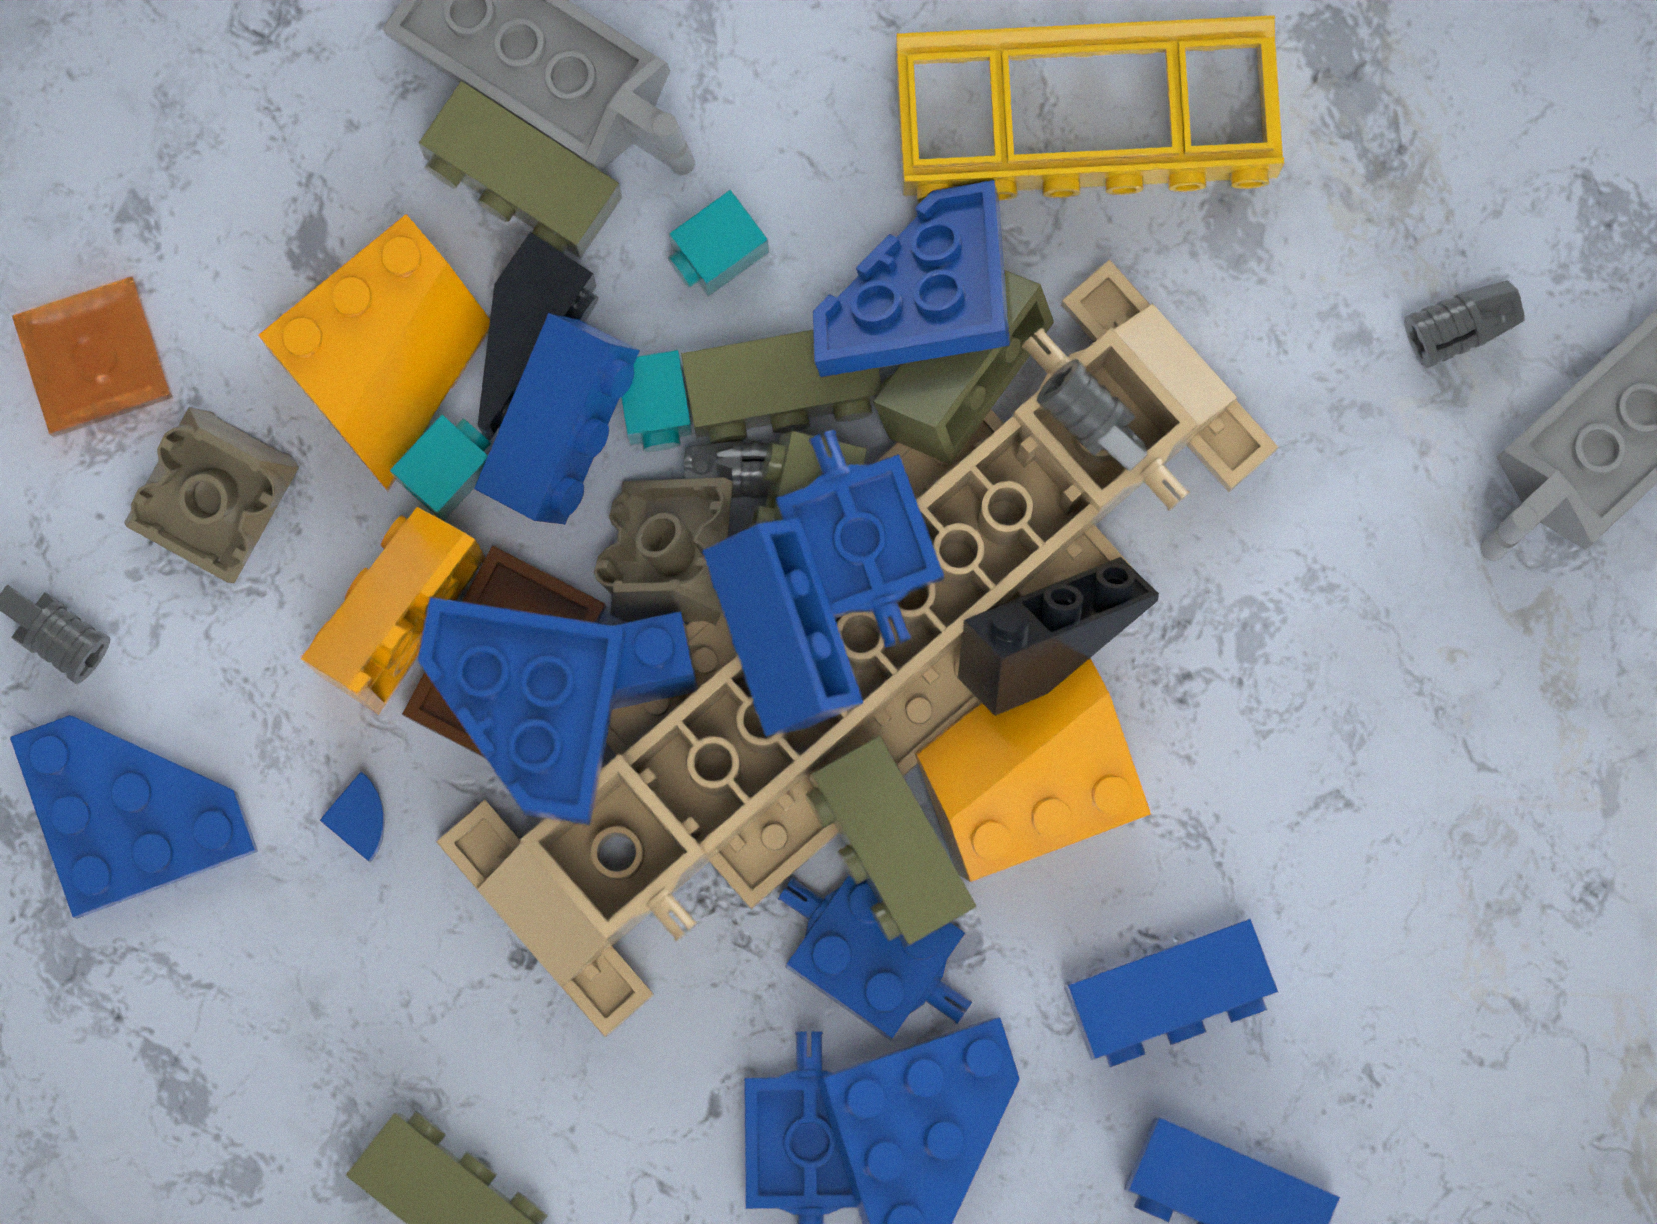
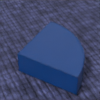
[320,771,385,863]

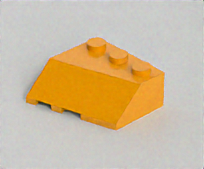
[258,214,490,492]
[300,507,486,715]
[915,658,1151,882]

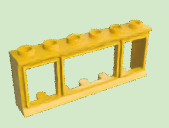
[895,15,1285,203]

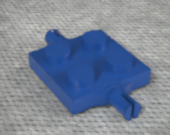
[776,430,944,648]
[778,875,972,1041]
[745,1031,857,1224]

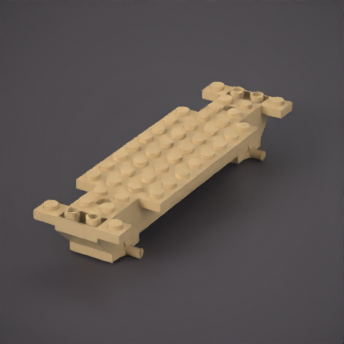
[436,259,1279,1037]

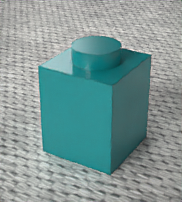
[667,189,769,297]
[621,350,692,452]
[390,414,491,521]

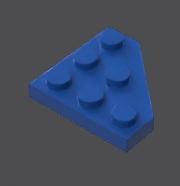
[813,180,1010,377]
[417,597,626,825]
[10,715,258,919]
[816,1017,1020,1224]

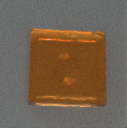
[12,276,173,437]

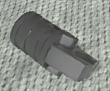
[1404,281,1525,368]
[1037,359,1148,471]
[684,441,779,498]
[0,585,110,684]

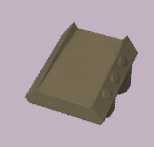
[124,407,299,583]
[594,478,733,626]

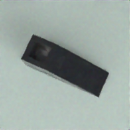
[477,232,598,441]
[958,557,1159,716]

